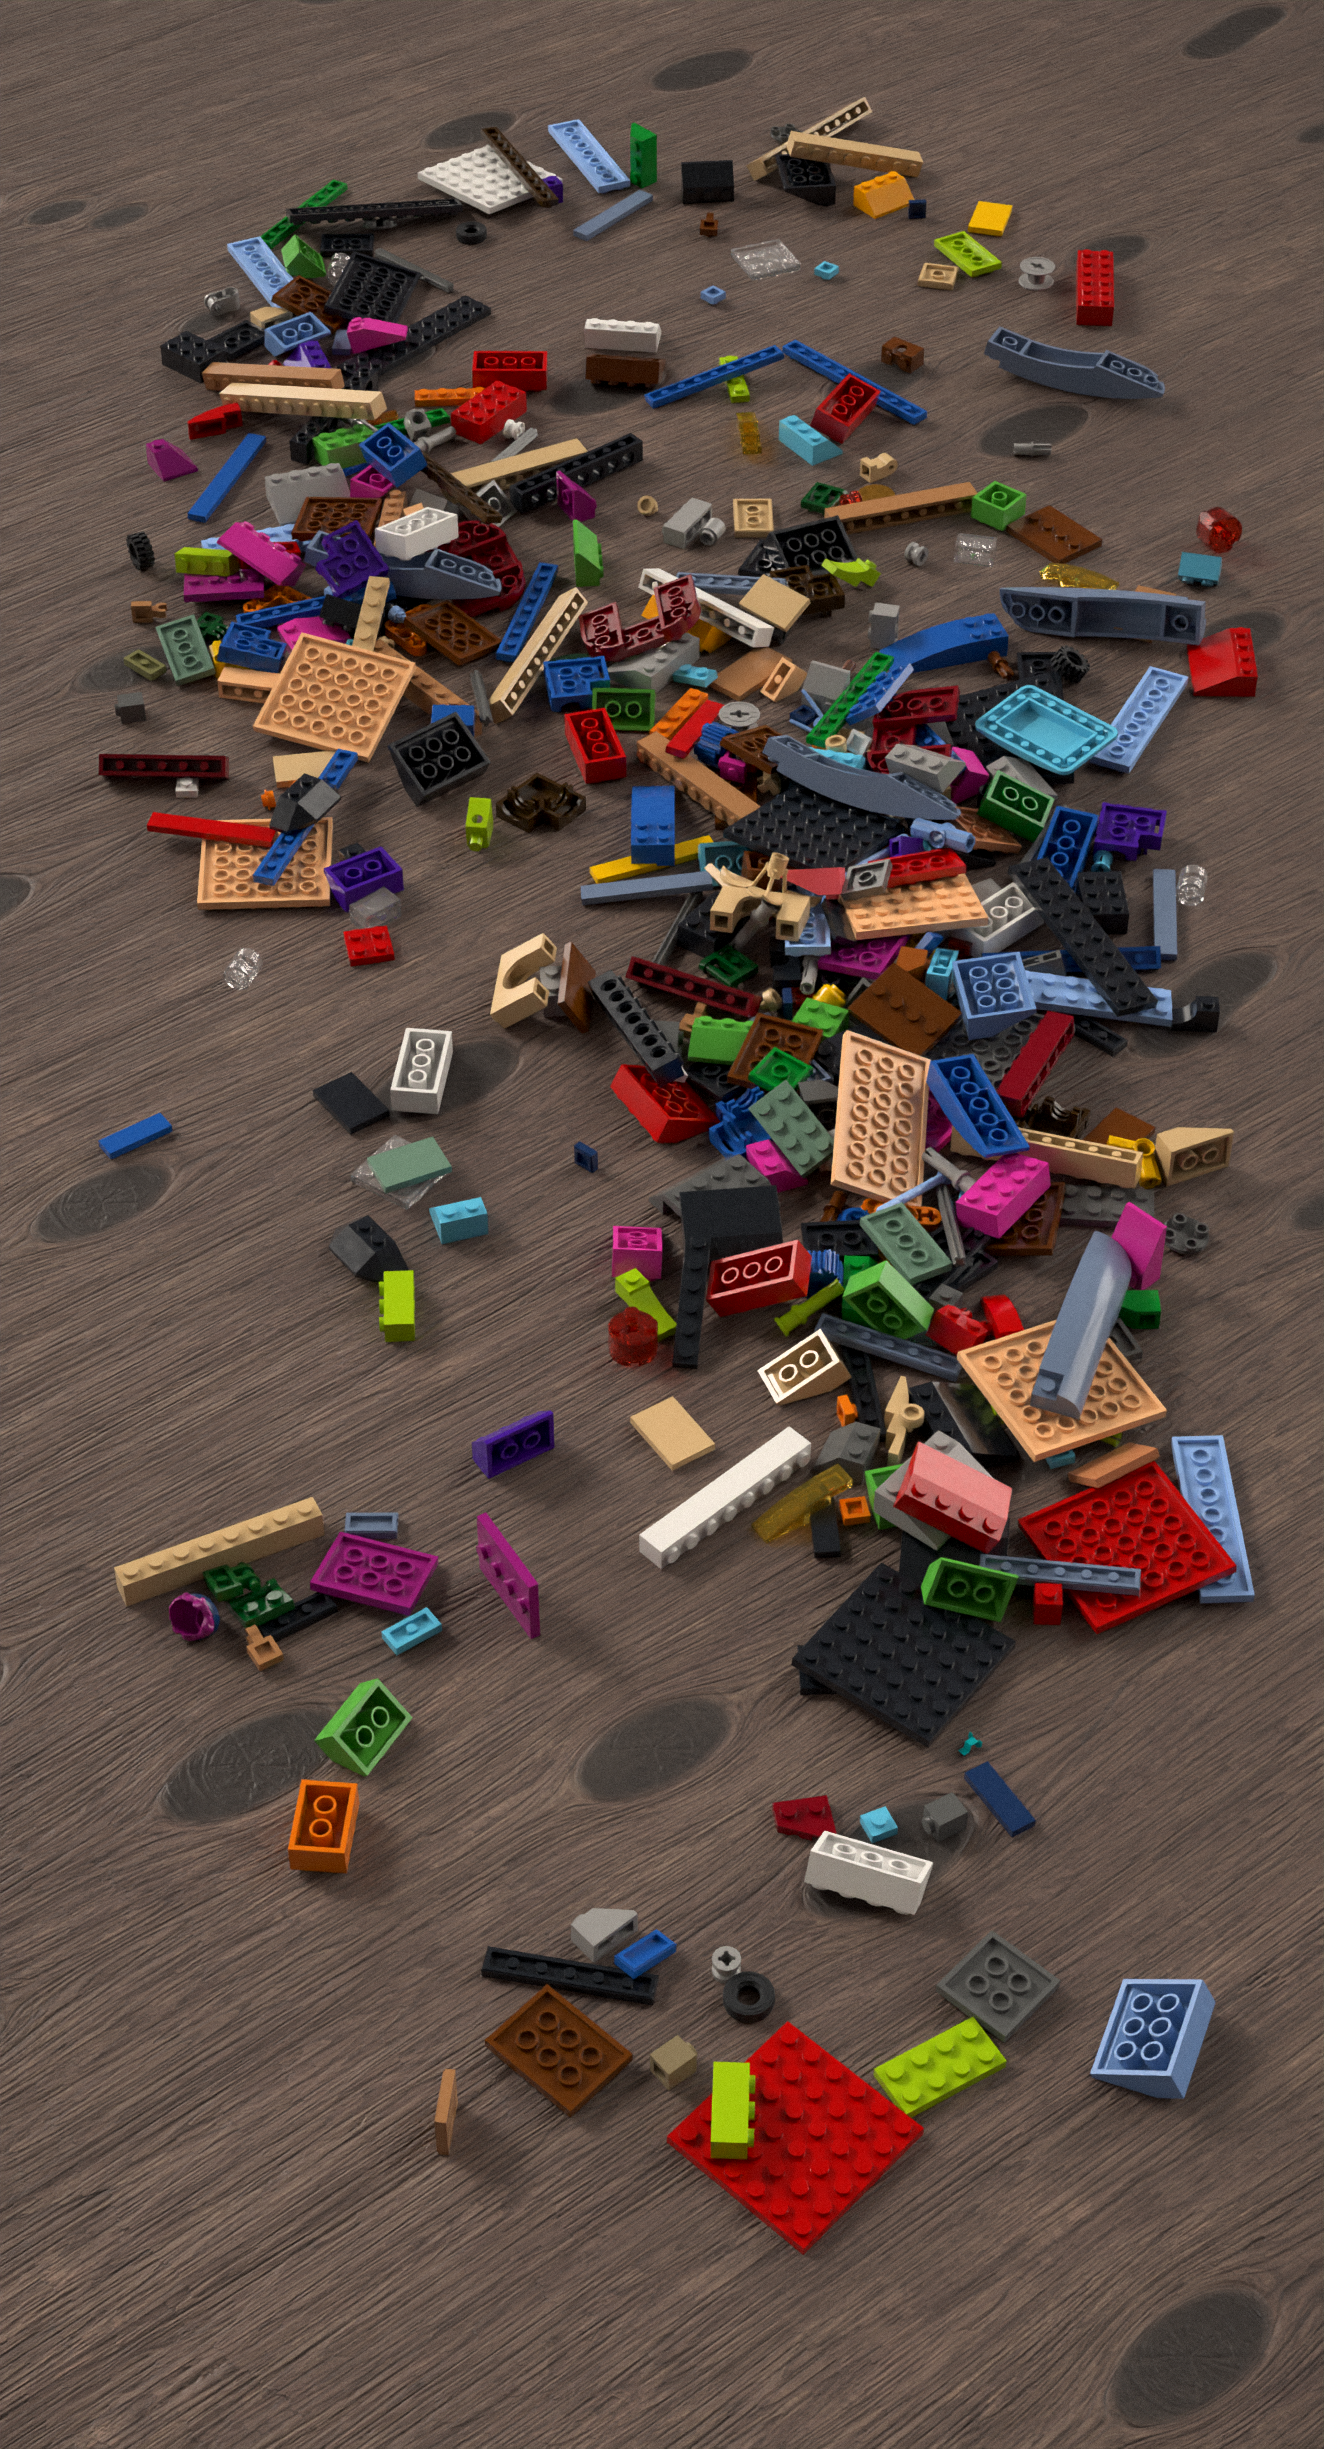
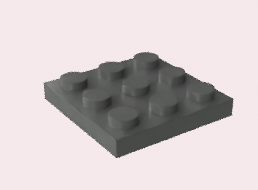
[936,1930,1061,2043]

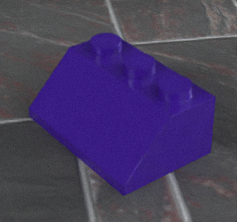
[283,341,331,368]
[324,846,404,913]
[472,1410,554,1479]

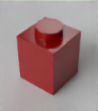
[1033,1583,1063,1625]

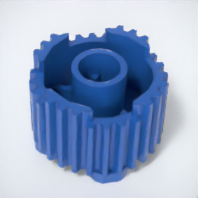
[693,722,739,769]
[802,1249,844,1300]

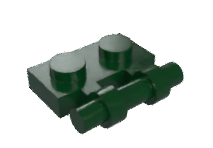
[202,1562,261,1602]

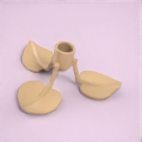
[720,853,823,908]

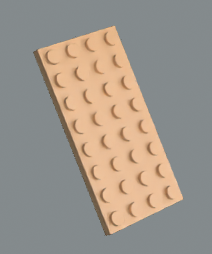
[831,1030,931,1206]

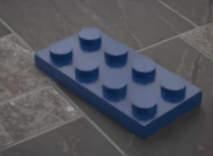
[845,663,914,726]

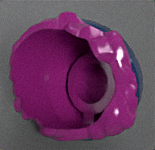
[169,1592,220,1641]

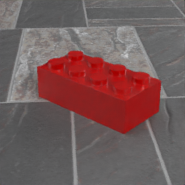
[472,351,548,391]
[810,373,881,444]
[451,381,527,444]
[564,708,626,784]
[706,1240,812,1317]

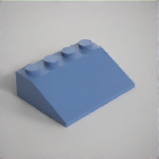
[952,952,1037,1040]
[1090,1979,1216,2099]

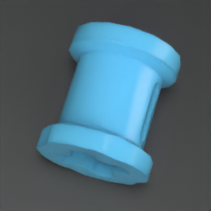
[1091,850,1113,872]

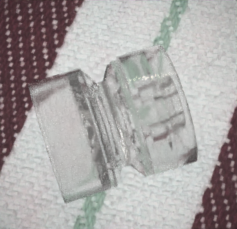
[327,253,350,285]
[1176,865,1208,906]
[223,948,263,990]

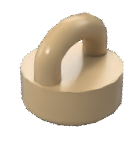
[637,496,658,516]
[825,735,847,753]
[759,988,782,1012]
[899,1404,924,1433]

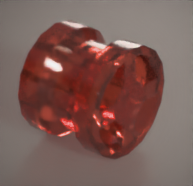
[839,490,863,506]

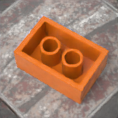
[288,1779,359,1874]

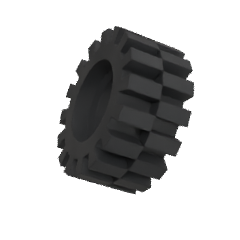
[126,531,155,570]
[1051,645,1090,683]

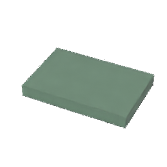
[367,1136,452,1194]

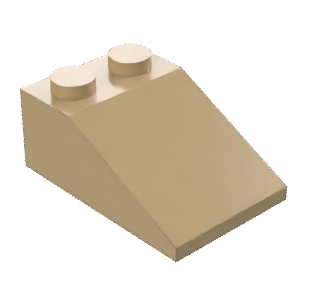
[1154,1127,1234,1186]
[758,1329,852,1406]

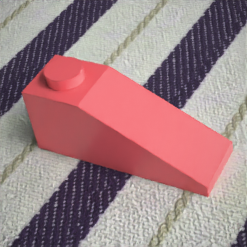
[780,867,845,900]

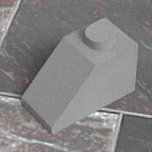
[571,1908,638,1963]

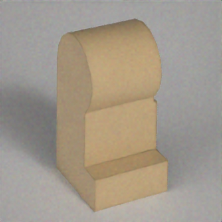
[860,453,898,483]

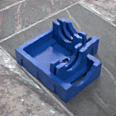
[217,621,287,673]
[543,656,610,712]
[709,1086,775,1159]

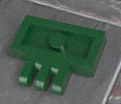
[197,612,228,642]

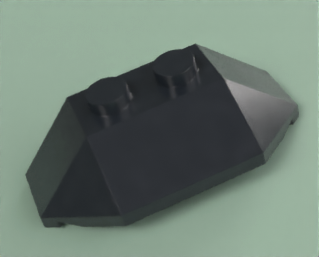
[269,773,341,835]
[329,1215,409,1283]

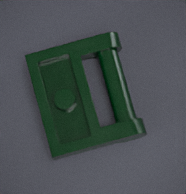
[801,482,848,517]
[698,944,759,988]
[226,1578,295,1628]

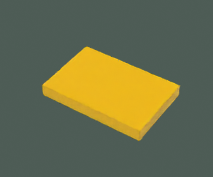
[968,201,1012,236]

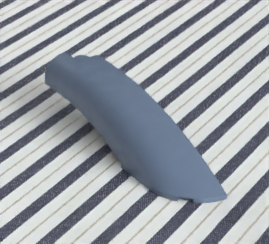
[984,327,1165,399]
[304,530,501,599]
[1000,587,1206,645]
[762,735,961,820]
[1030,1231,1132,1420]

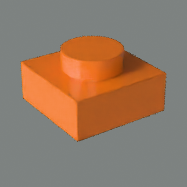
[836,1395,858,1427]
[839,1496,870,1526]

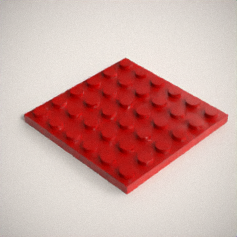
[1018,1460,1237,1634]
[667,2021,924,2255]

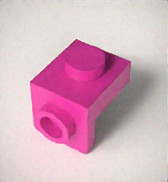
[718,750,747,784]

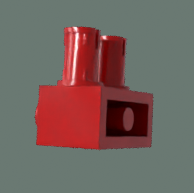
[925,1304,992,1355]

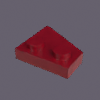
[772,1795,837,1841]

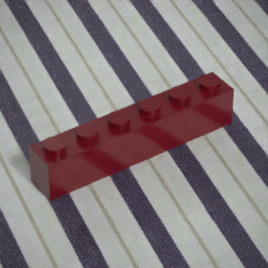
[99,754,229,779]
[625,956,763,1018]
[995,1011,1074,1118]

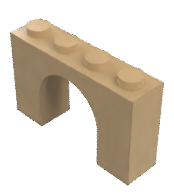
[710,885,810,942]
[490,933,557,1029]

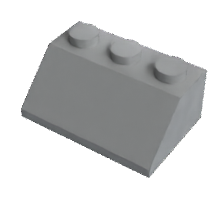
[885,744,966,793]
[986,756,1058,800]

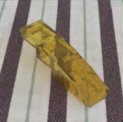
[736,412,762,455]
[1039,563,1120,590]
[752,1464,853,1544]

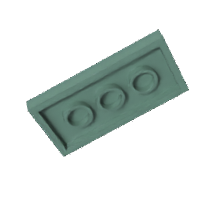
[155,614,216,686]
[748,1080,834,1179]
[860,1202,953,1285]

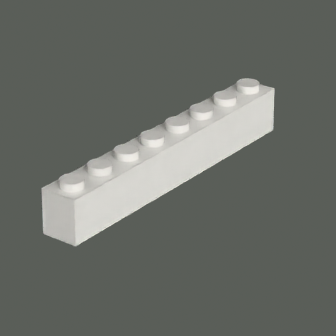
[638,568,774,647]
[639,1426,811,1569]

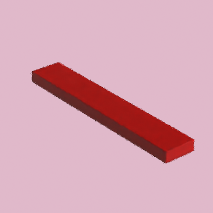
[665,699,724,759]
[147,812,278,848]

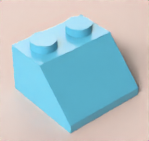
[1178,552,1222,587]
[429,1197,488,1244]

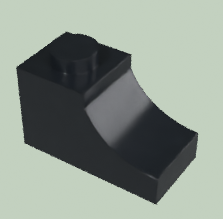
[1171,996,1220,1032]

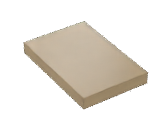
[733,499,774,538]
[739,574,811,632]
[273,750,336,788]
[630,1396,715,1471]

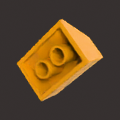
[853,171,915,219]

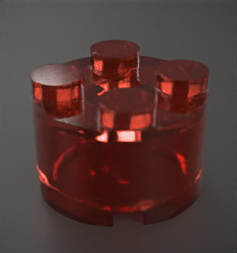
[1196,507,1242,553]
[608,1307,658,1366]

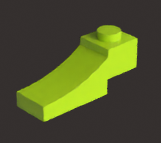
[822,558,881,587]
[615,1268,677,1342]

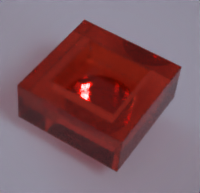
[948,937,973,961]
[791,987,814,1009]

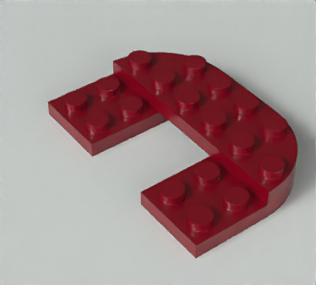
[426,521,525,617]
[579,574,701,662]
[867,685,960,774]

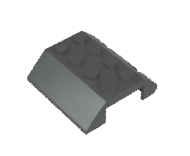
[649,1154,780,1217]

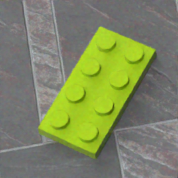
[934,231,1002,277]
[873,2017,1007,2118]

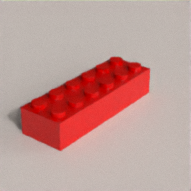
[1076,249,1114,326]

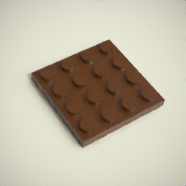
[291,497,383,541]

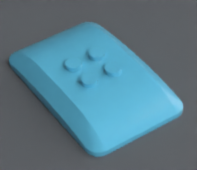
[975,685,1118,775]

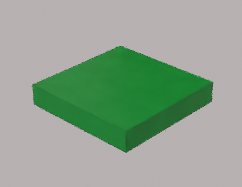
[748,1047,813,1092]

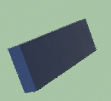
[964,1761,1036,1837]

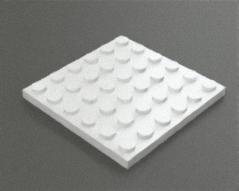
[418,144,563,214]

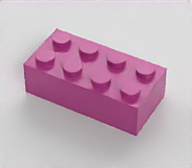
[956,1153,1051,1238]

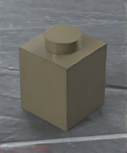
[650,2035,697,2091]

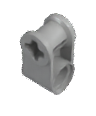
[204,287,240,316]

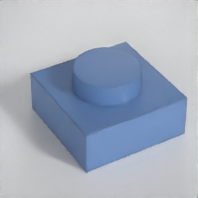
[701,285,726,305]

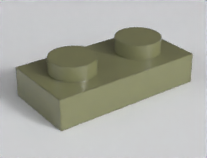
[123,649,167,681]

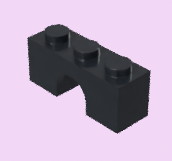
[769,936,804,997]

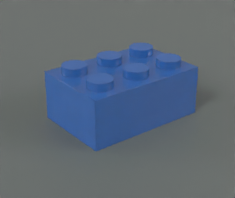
[359,423,427,488]

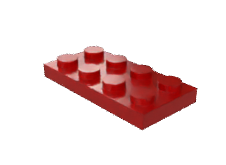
[868,847,966,888]

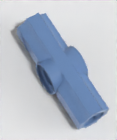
[911,818,975,853]

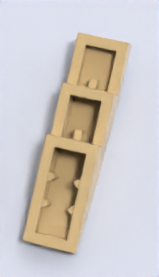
[884,1376,909,1467]

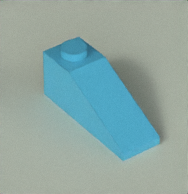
[925,948,959,1001]

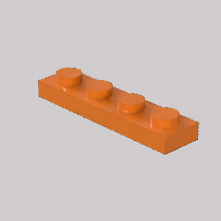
[415,387,485,407]
[649,688,708,741]

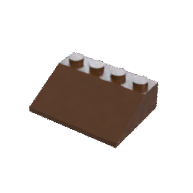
[585,354,666,388]

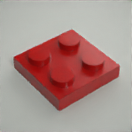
[343,925,395,967]

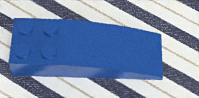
[879,613,1009,673]
[631,786,675,866]
[1037,806,1099,892]
[926,1054,1030,1158]

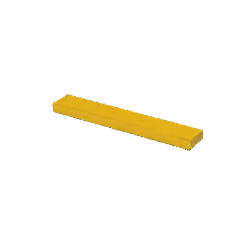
[590,835,713,884]

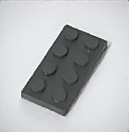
[1059,1185,1154,1228]

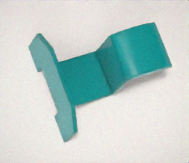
[958,1732,983,1756]

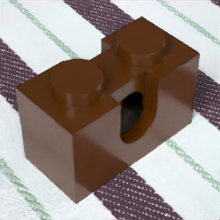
[881,336,924,373]

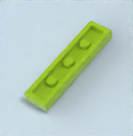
[719,356,750,403]

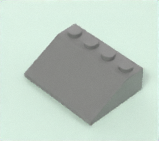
[265,463,350,526]
[602,633,700,693]
[873,1430,994,1551]

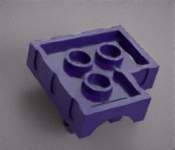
[315,520,389,599]
[1093,802,1167,861]

